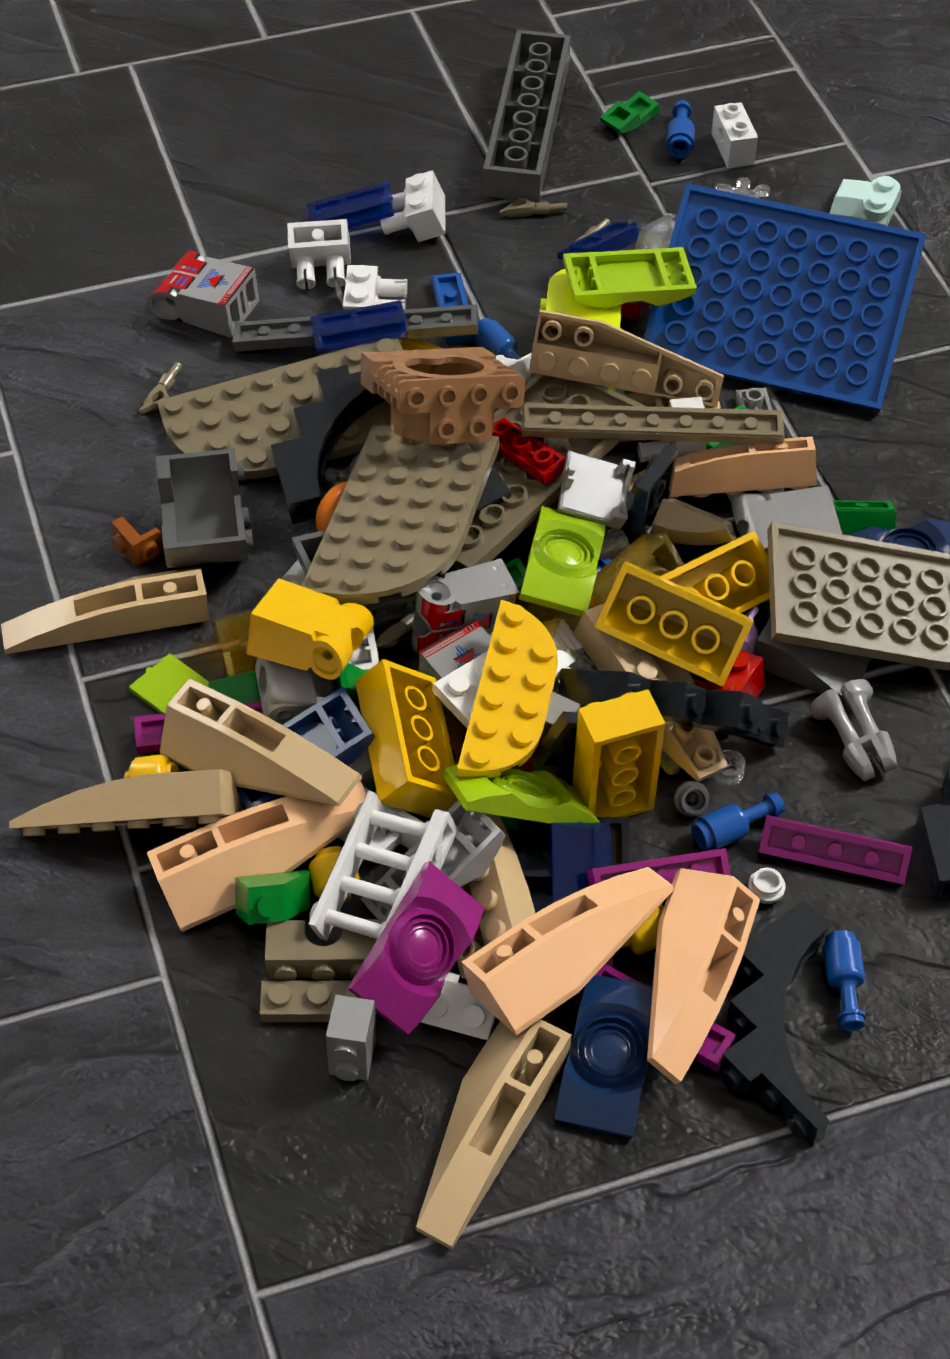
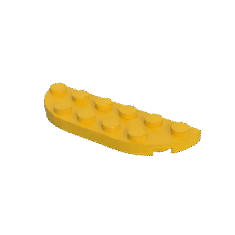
[455,600,558,778]

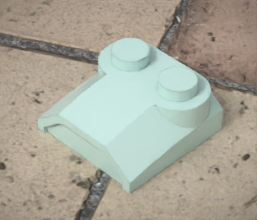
[830,176,902,226]

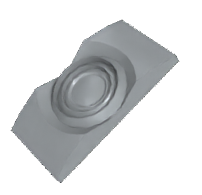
[361,800,506,924]

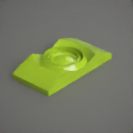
[563,247,697,310]
[519,506,605,617]
[442,765,601,831]

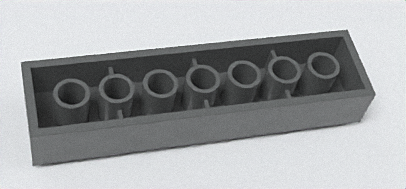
[483,30,571,202]

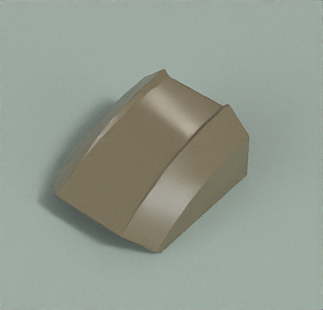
[650,498,737,546]

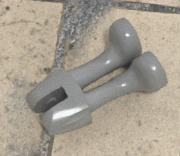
[810,679,897,782]

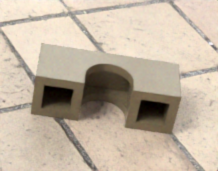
[265,919,381,981]

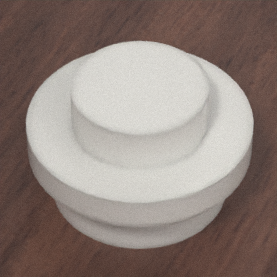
[748,868,786,904]

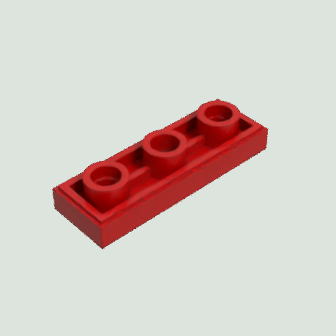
[492,417,565,485]

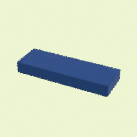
[431,273,474,345]

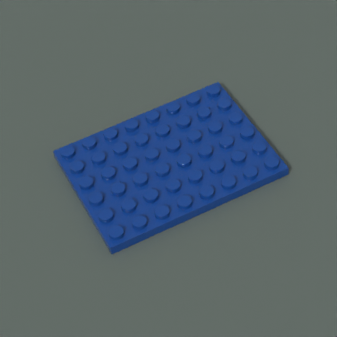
[643,183,927,412]

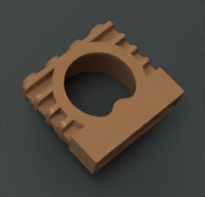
[361,347,525,445]

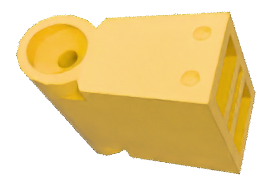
[247,578,374,680]

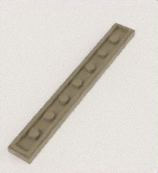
[522,403,785,444]

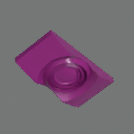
[347,862,484,1035]

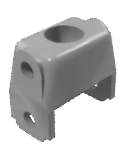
[255,658,333,724]

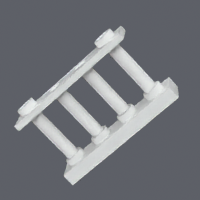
[309,791,458,941]

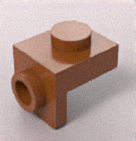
[111,516,164,568]

